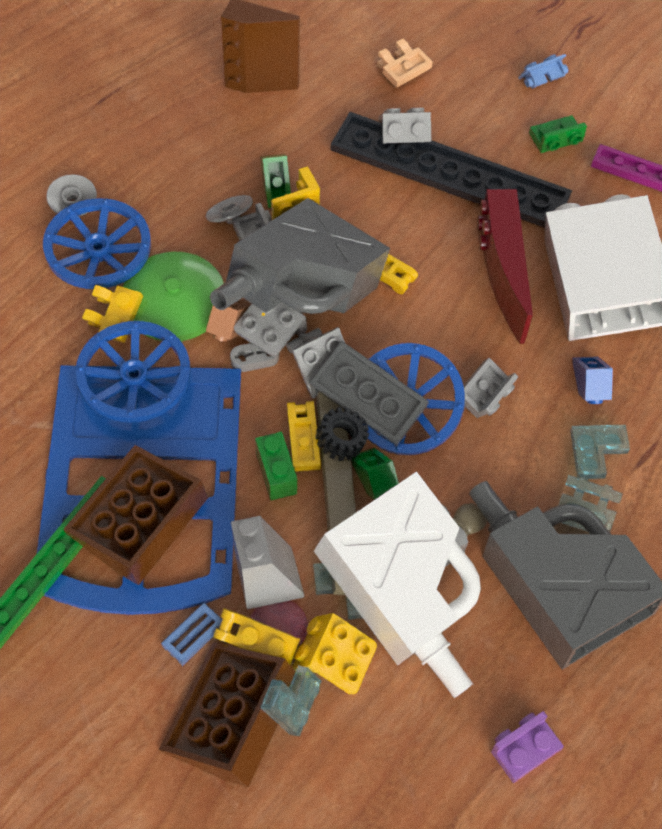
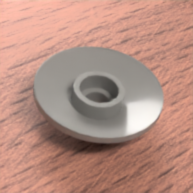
[47,175,97,217]
[206,195,253,224]

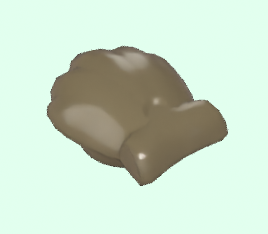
[452,503,487,537]

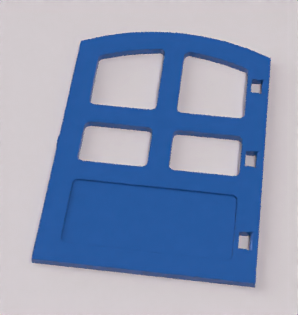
[37,365,241,615]

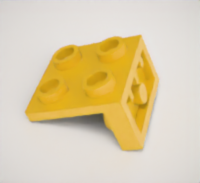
[271,166,320,220]

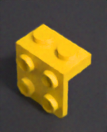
[292,613,377,694]

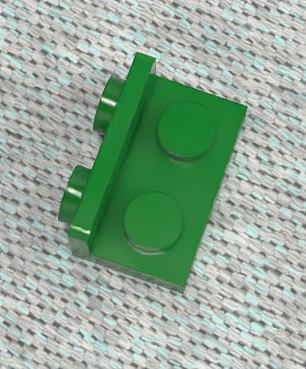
[529,115,587,153]

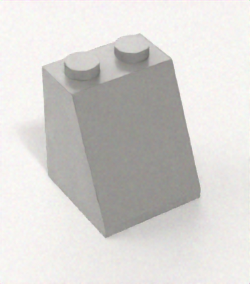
[231,516,304,610]

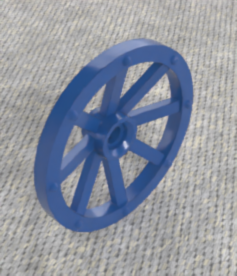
[43,198,151,289]
[76,321,191,423]
[363,343,465,455]

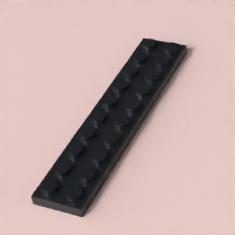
[330,112,572,228]

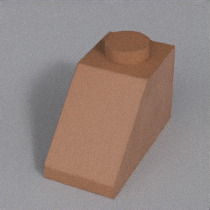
[206,299,252,341]

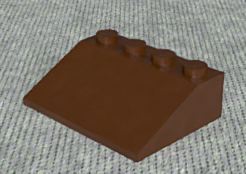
[221,0,300,93]
[63,445,208,585]
[159,642,300,787]

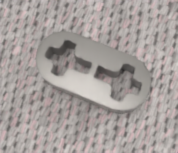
[230,343,280,372]

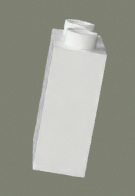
[545,195,662,341]

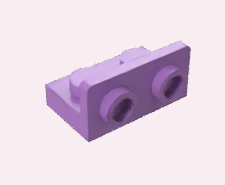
[491,711,564,783]

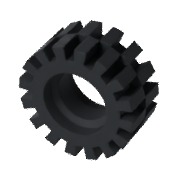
[315,407,369,461]

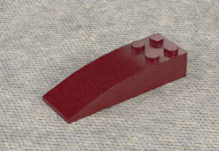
[477,189,533,344]

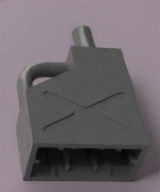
[210,198,390,314]
[469,481,662,670]

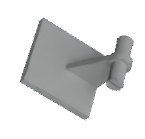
[286,327,345,398]

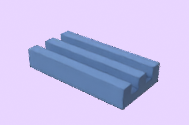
[161,603,222,666]

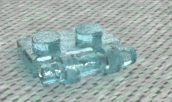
[558,475,623,532]

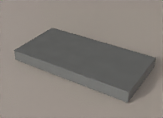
[309,341,429,447]

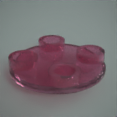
[250,601,308,648]

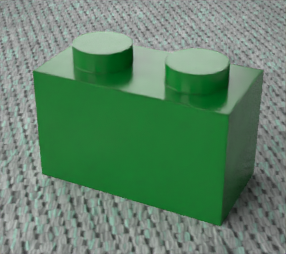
[255,431,297,501]

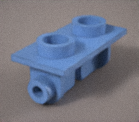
[518,54,568,89]

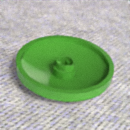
[123,252,224,341]

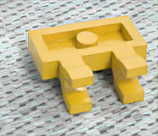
[82,285,143,343]

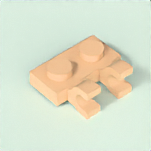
[377,38,433,88]

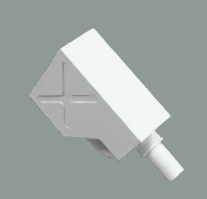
[314,472,481,698]

